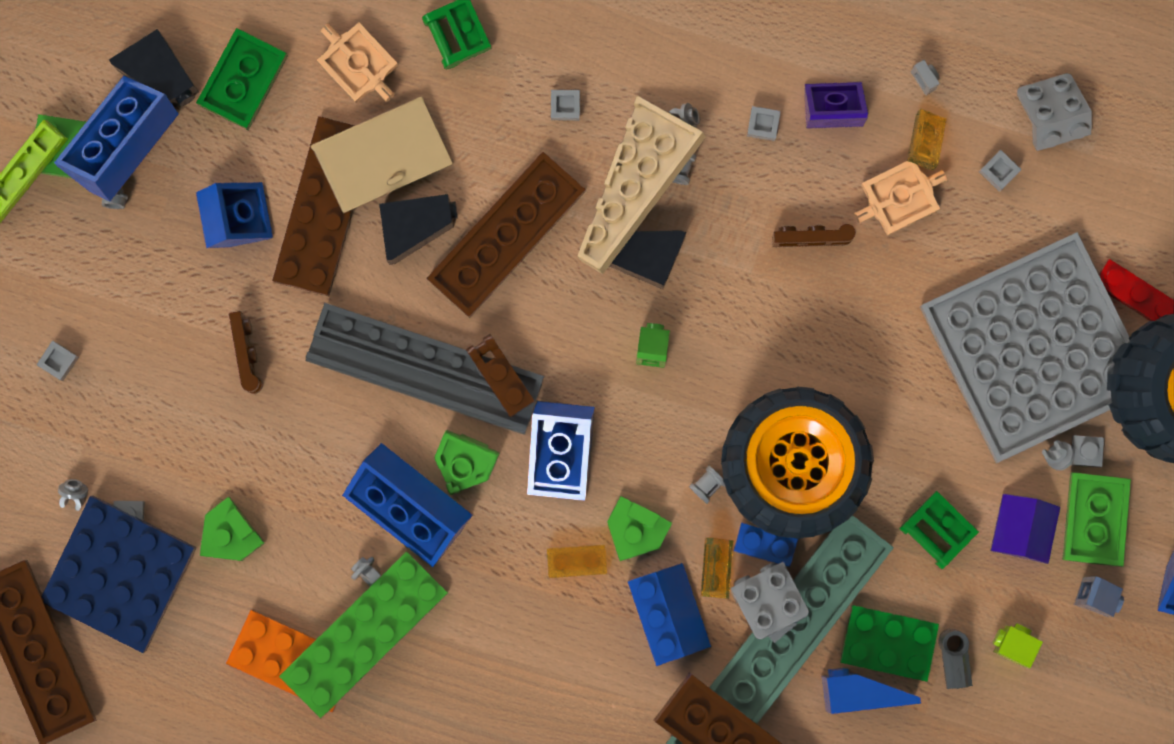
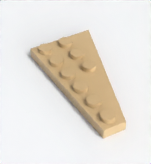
[578,96,706,274]

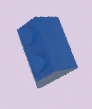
[196,182,273,248]

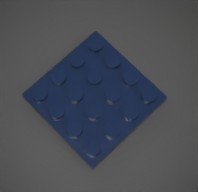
[42,496,197,653]

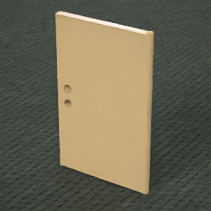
[311,97,453,214]

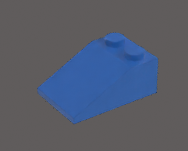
[527,401,595,501]
[821,668,921,714]

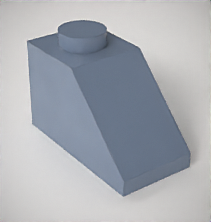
[1074,576,1124,617]

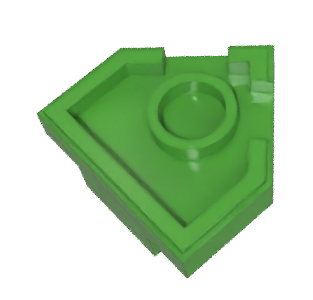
[434,430,500,495]
[607,496,672,561]
[200,497,265,561]

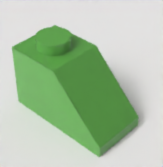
[636,323,670,368]

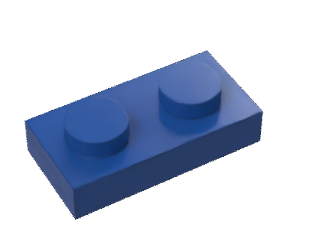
[733,523,798,567]

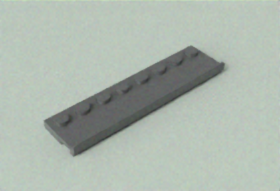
[305,303,544,435]

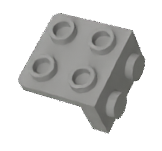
[1017,73,1092,151]
[730,562,809,640]

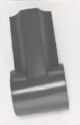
[938,628,973,689]

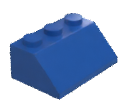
[628,563,711,666]

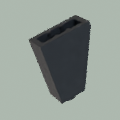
[109,29,199,107]
[379,194,458,265]
[609,230,686,289]

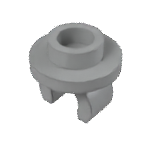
[669,103,700,128]
[1042,440,1075,471]
[58,479,88,511]
[351,557,381,587]

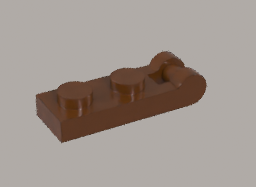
[772,224,856,247]
[229,311,263,394]
[465,334,535,418]

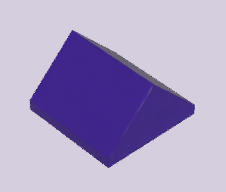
[804,82,868,128]
[990,494,1060,564]

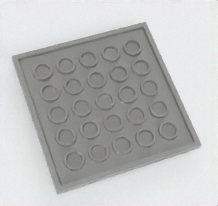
[920,232,1130,463]

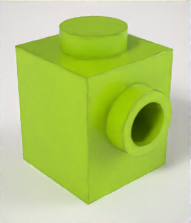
[993,623,1043,668]

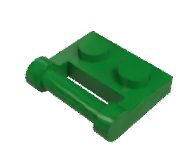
[422,0,492,70]
[899,491,979,570]

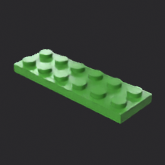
[279,551,448,719]

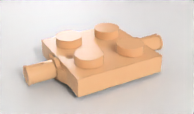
[317,22,398,104]
[854,158,947,236]

